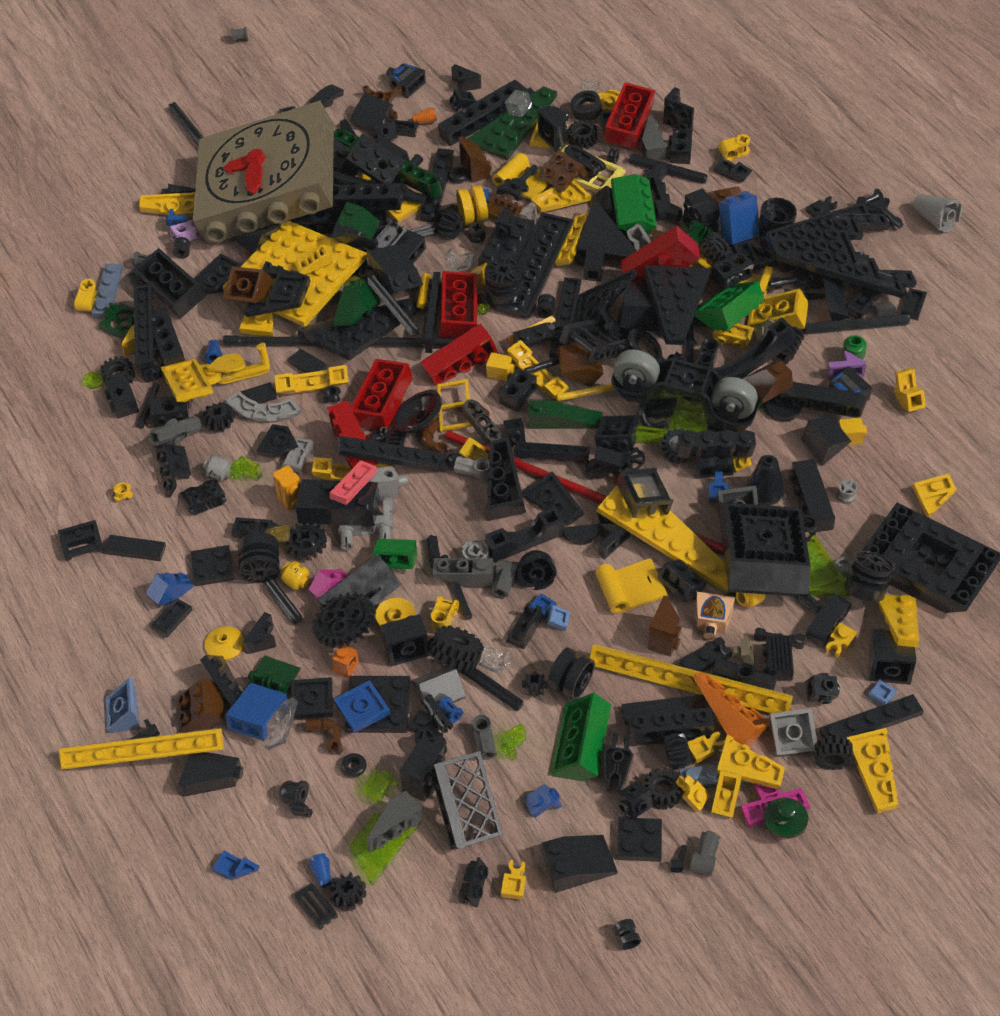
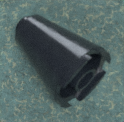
[746,455,784,506]

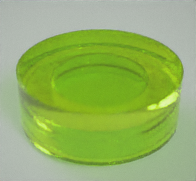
[84,371,103,389]

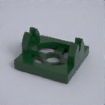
[99,302,134,340]

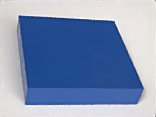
[334,680,390,733]

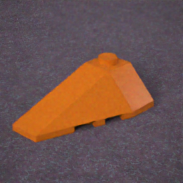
[693,672,770,746]

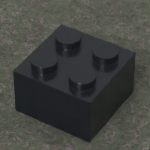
[381,614,429,667]

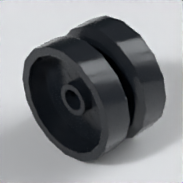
[547,647,595,700]

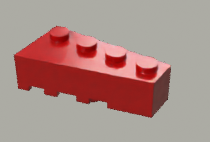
[420,323,499,386]
[327,400,378,470]

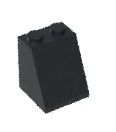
[869,629,916,685]

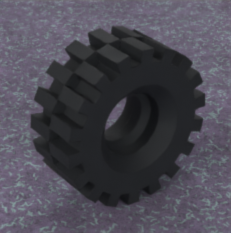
[429,625,484,671]

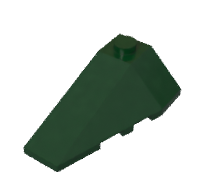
[333,277,382,326]
[528,399,603,429]

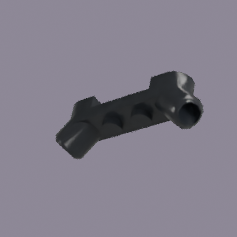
[642,163,683,223]

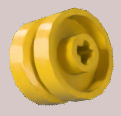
[456,185,488,226]

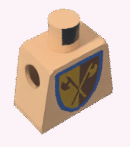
[696,592,735,640]

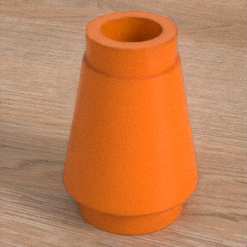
[412,107,437,124]

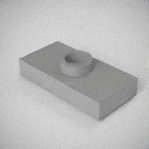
[283,437,313,473]

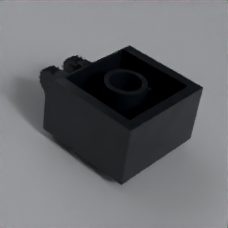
[399,736,447,802]

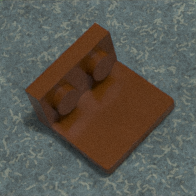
[539,150,589,192]

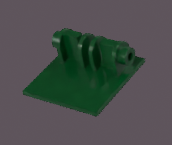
[684,220,715,249]
[246,655,301,694]

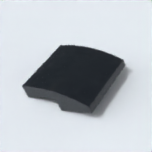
[349,92,393,131]

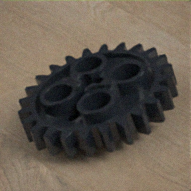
[312,592,376,649]

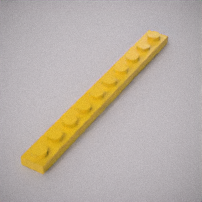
[590,644,793,713]

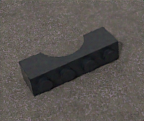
[485,507,564,563]

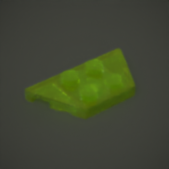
[807,535,852,597]
[349,813,421,885]

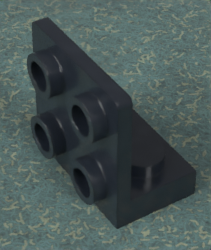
[663,87,694,130]

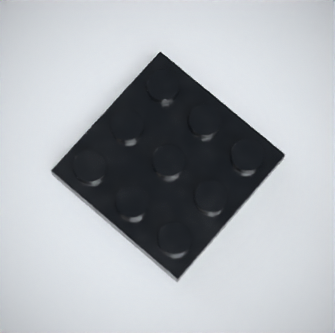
[344,676,411,733]

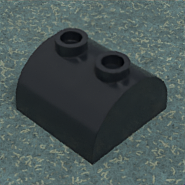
[538,106,569,152]

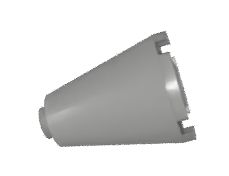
[913,194,962,232]

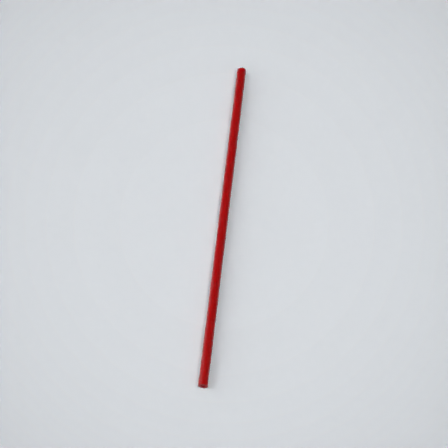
[445,430,724,555]

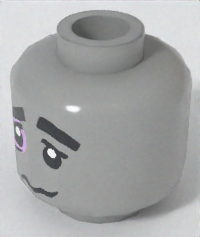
[203,455,232,482]

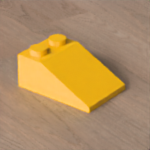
[747,288,808,329]

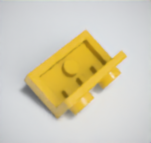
[713,323,754,349]

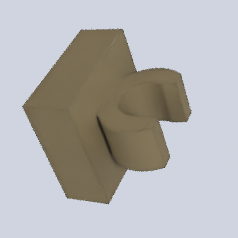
[732,637,755,665]

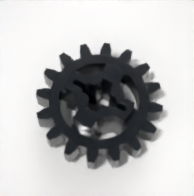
[284,523,327,560]

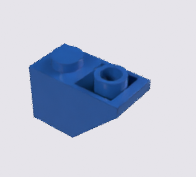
[146,572,194,604]

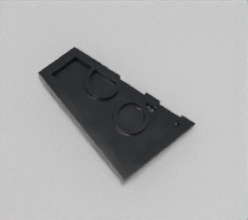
[522,471,584,525]
[200,655,243,706]

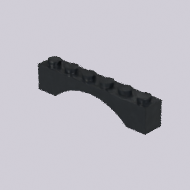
[712,318,797,379]

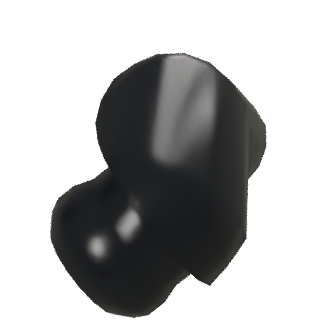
[368,426,388,442]

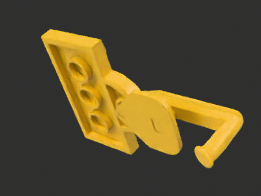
[161,343,270,402]

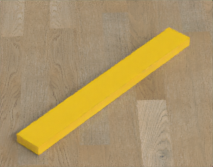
[58,728,224,770]

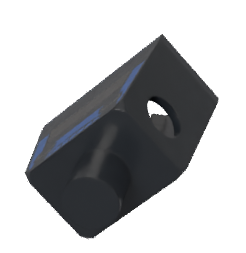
[386,63,426,99]
[828,366,872,401]

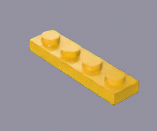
[555,213,589,267]

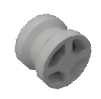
[837,479,858,504]

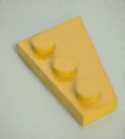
[239,313,274,337]

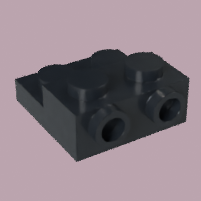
[594,415,639,451]

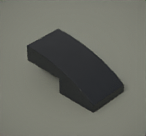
[310,84,344,108]
[713,157,752,182]

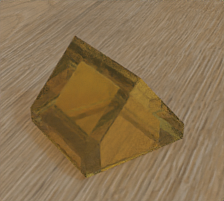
[265,524,290,542]

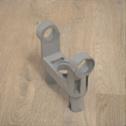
[337,496,394,550]

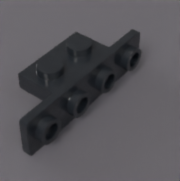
[153,443,191,497]

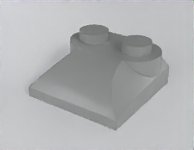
[769,708,817,756]

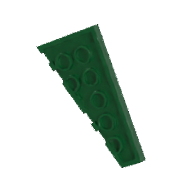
[467,86,558,160]

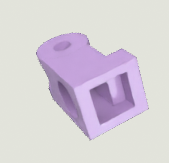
[170,220,203,243]

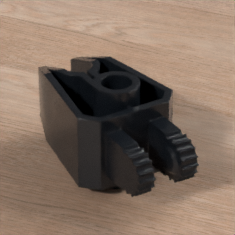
[604,733,634,792]

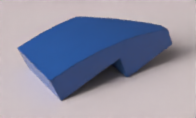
[212,850,260,880]

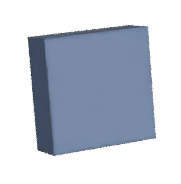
[546,605,570,631]
[868,680,897,705]

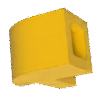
[894,368,926,412]

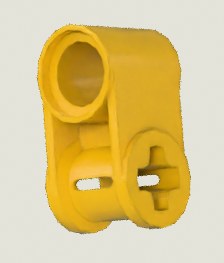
[718,134,750,161]
[74,279,98,312]
[431,595,459,633]

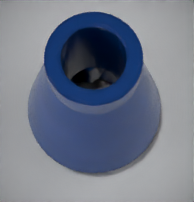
[205,340,222,364]
[308,853,333,888]

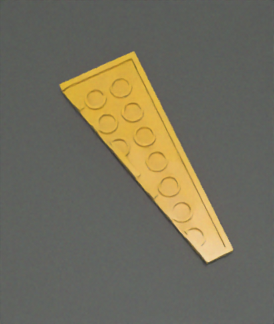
[597,484,728,593]

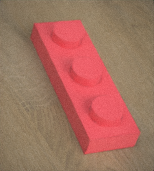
[330,461,377,505]

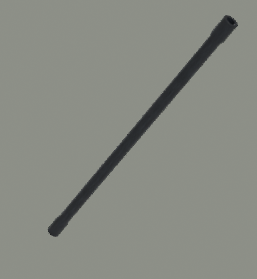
[223,335,457,347]

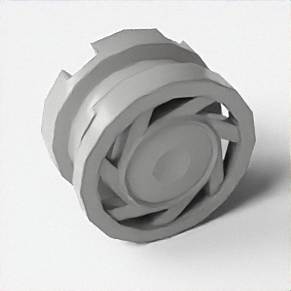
[462,539,489,558]

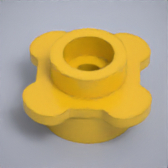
[112,482,133,501]

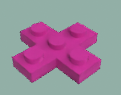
[741,783,810,840]

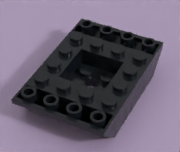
[718,502,811,597]
[862,502,1000,613]

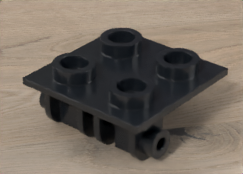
[181,480,227,515]

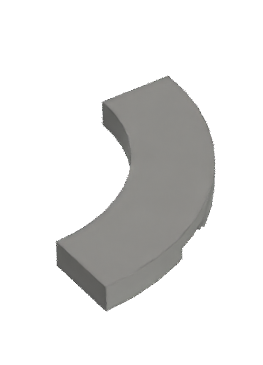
[224,391,301,423]

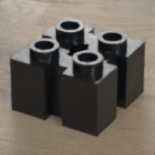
[682,188,720,234]

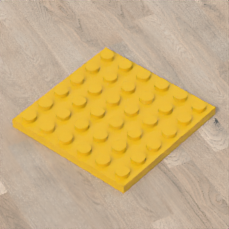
[222,220,367,327]

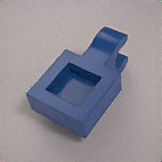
[709,471,728,503]

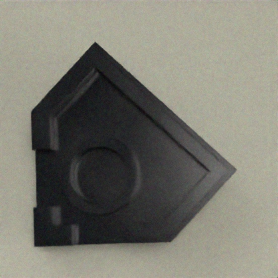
[256,424,298,458]

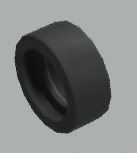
[570,90,602,121]

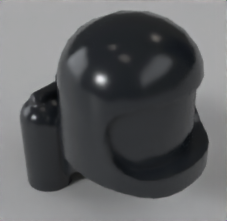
[279,780,313,818]

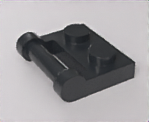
[58,520,104,561]

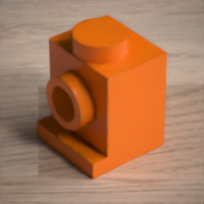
[331,644,359,679]

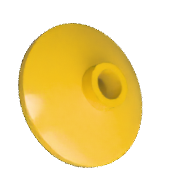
[375,597,415,627]
[204,626,244,661]

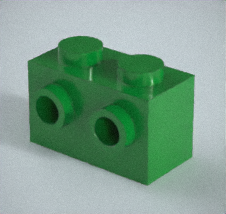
[373,539,418,569]

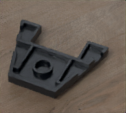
[245,261,311,317]

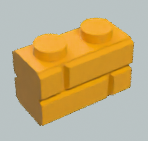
[273,465,301,511]

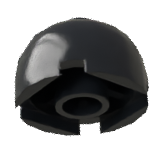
[517,550,557,590]

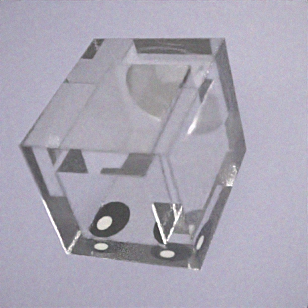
[505,90,532,117]

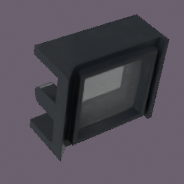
[617,467,674,518]

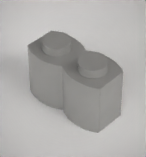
[627,224,651,250]

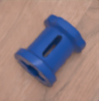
[438,696,464,724]

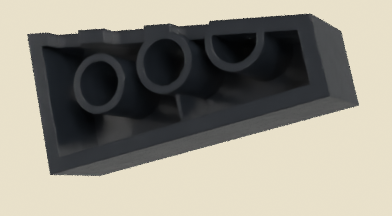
[486,437,526,521]

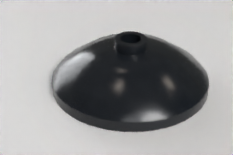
[393,390,442,433]

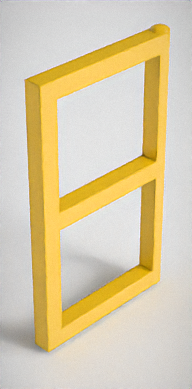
[437,379,472,432]

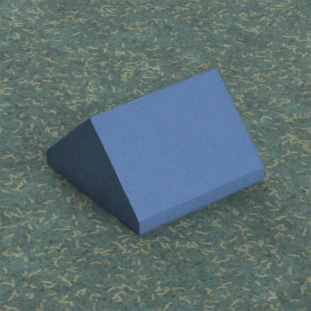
[105,678,140,733]

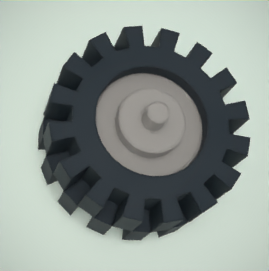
[662,427,692,464]

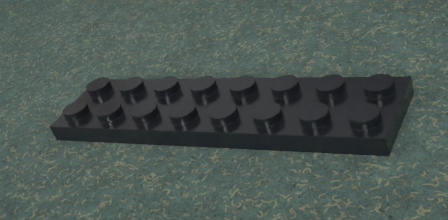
[497,212,574,318]

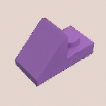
[827,351,866,380]

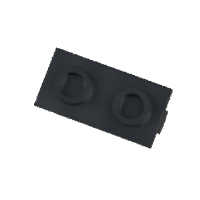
[458,857,489,907]

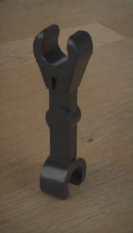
[754,628,805,649]

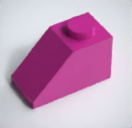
[309,569,349,600]

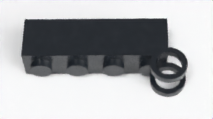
[358,230,426,280]
[789,459,835,542]

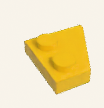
[912,473,957,517]

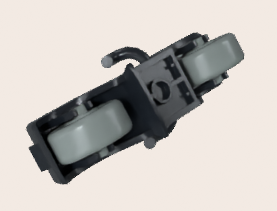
[611,350,761,432]

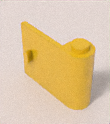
[492,153,550,200]
[595,558,668,614]

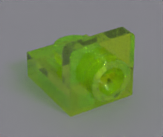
[231,456,262,481]
[500,723,526,760]
[361,769,397,803]

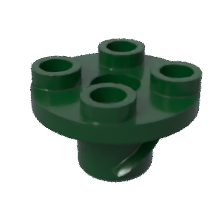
[764,798,808,839]

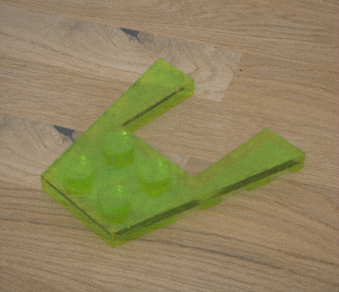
[635,390,709,443]

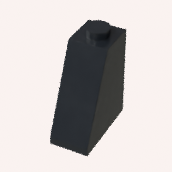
[178,752,244,797]

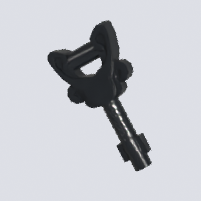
[496,164,537,202]
[856,189,904,229]
[768,267,824,291]

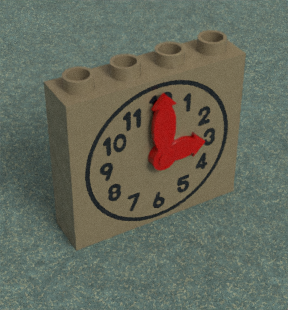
[193,101,334,245]

